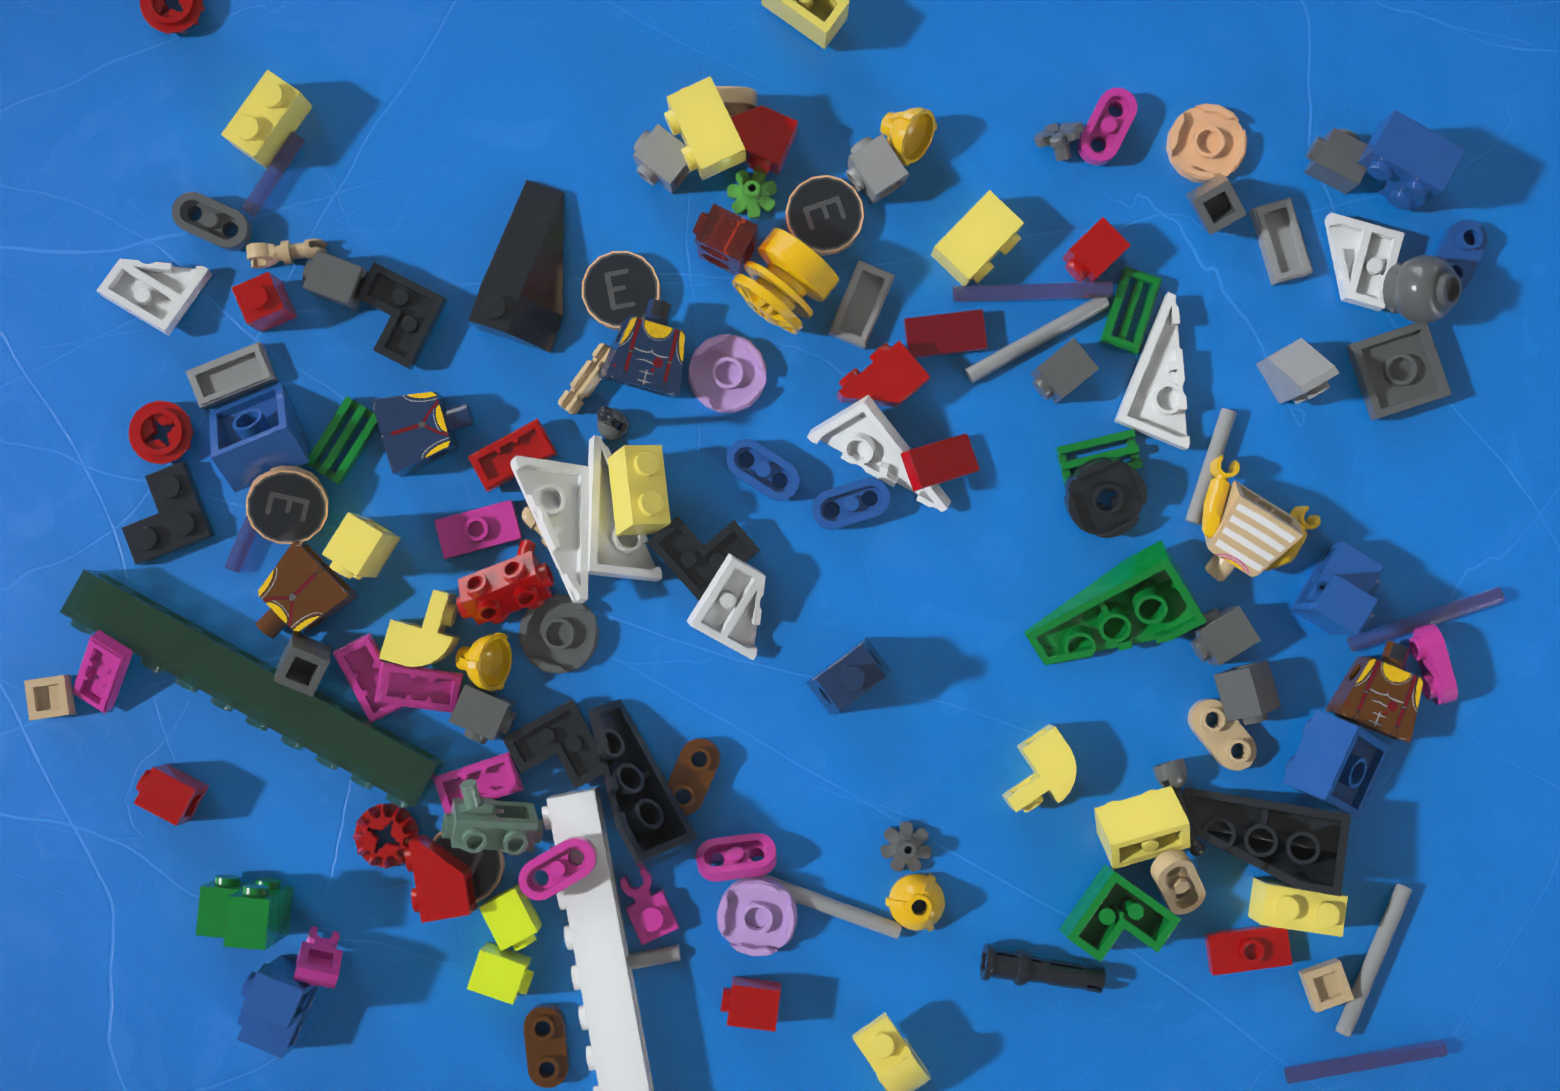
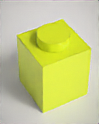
[479,884,543,951]
[467,942,534,1005]

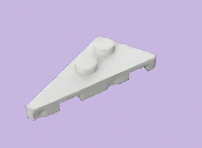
[1114,292,1190,450]
[807,395,951,512]
[588,435,662,582]
[511,455,589,604]

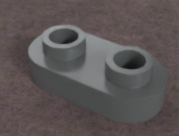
[172,192,252,251]

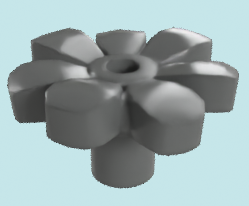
[1034,121,1084,161]
[880,821,932,872]

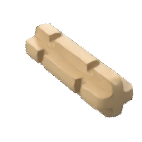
[558,343,611,415]

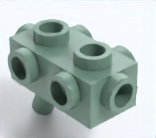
[442,779,543,855]

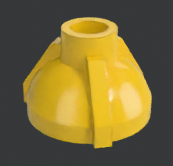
[880,107,937,166]
[455,632,512,691]
[885,873,945,932]

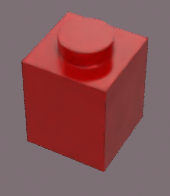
[1062,217,1131,286]
[231,272,297,332]
[133,764,209,826]
[720,976,781,1032]

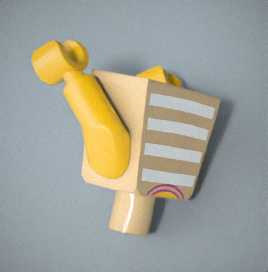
[1201,455,1321,582]

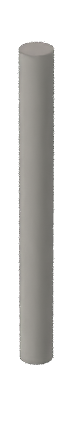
[965,294,1110,383]
[763,874,902,939]
[1335,883,1412,1038]

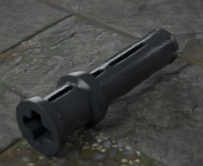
[980,943,1106,994]

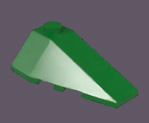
[1025,540,1207,665]

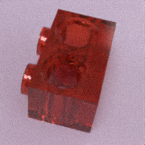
[693,204,758,276]

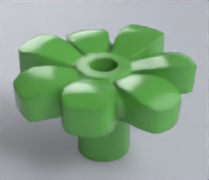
[727,170,777,219]

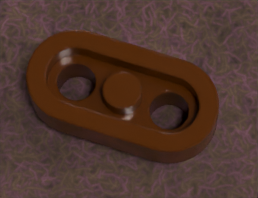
[668,738,720,816]
[523,1003,570,1088]

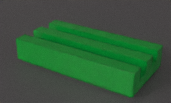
[1098,266,1162,355]
[305,396,378,485]
[1055,429,1144,487]

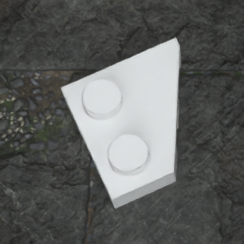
[1325,213,1404,311]
[96,259,212,336]
[687,553,766,660]

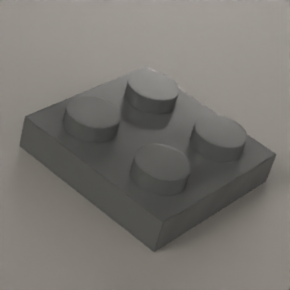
[1346,322,1452,421]

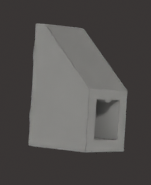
[1256,338,1339,405]

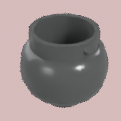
[1383,255,1462,323]

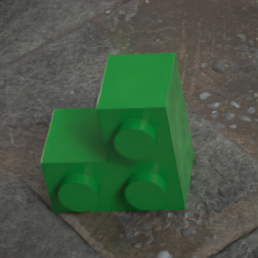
[1059,864,1181,962]
[196,875,293,950]

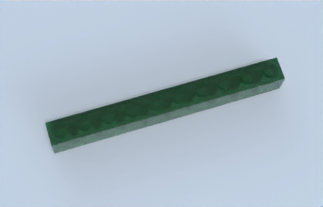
[60,570,445,809]

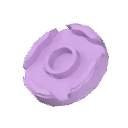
[689,334,766,413]
[717,876,798,956]

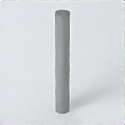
[1185,408,1237,525]

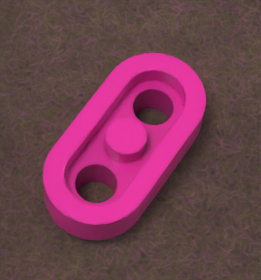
[1078,88,1137,166]
[1409,624,1458,705]
[696,833,777,882]
[518,836,598,900]

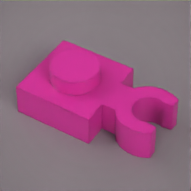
[620,869,679,945]
[293,926,343,989]

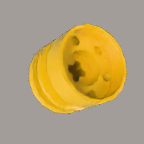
[731,228,839,334]

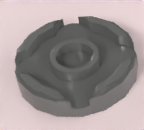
[519,594,600,674]

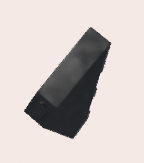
[469,180,565,353]
[588,699,698,870]
[1183,787,1351,897]

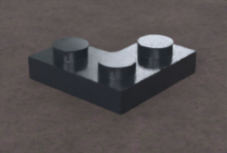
[356,262,448,370]
[122,462,215,565]
[647,516,760,601]
[502,699,603,789]

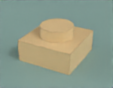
[24,674,76,721]
[1298,958,1354,1013]

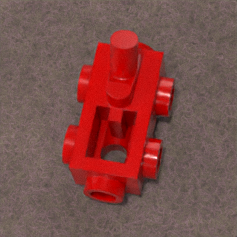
[456,540,555,625]

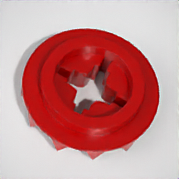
[140,0,205,36]
[128,401,195,465]
[353,803,419,869]

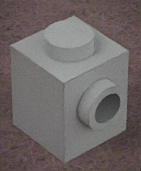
[633,124,691,194]
[846,134,909,204]

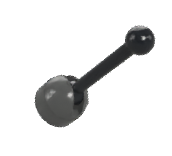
[597,406,629,441]
[1152,758,1205,856]

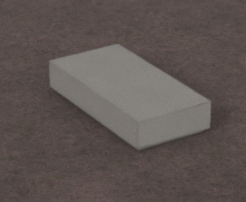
[1249,198,1313,286]
[828,261,895,349]
[186,342,278,410]

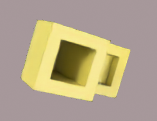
[379,590,460,667]
[1002,724,1076,813]
[852,1012,931,1091]

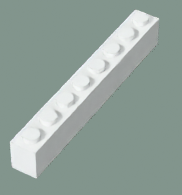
[542,786,654,1091]

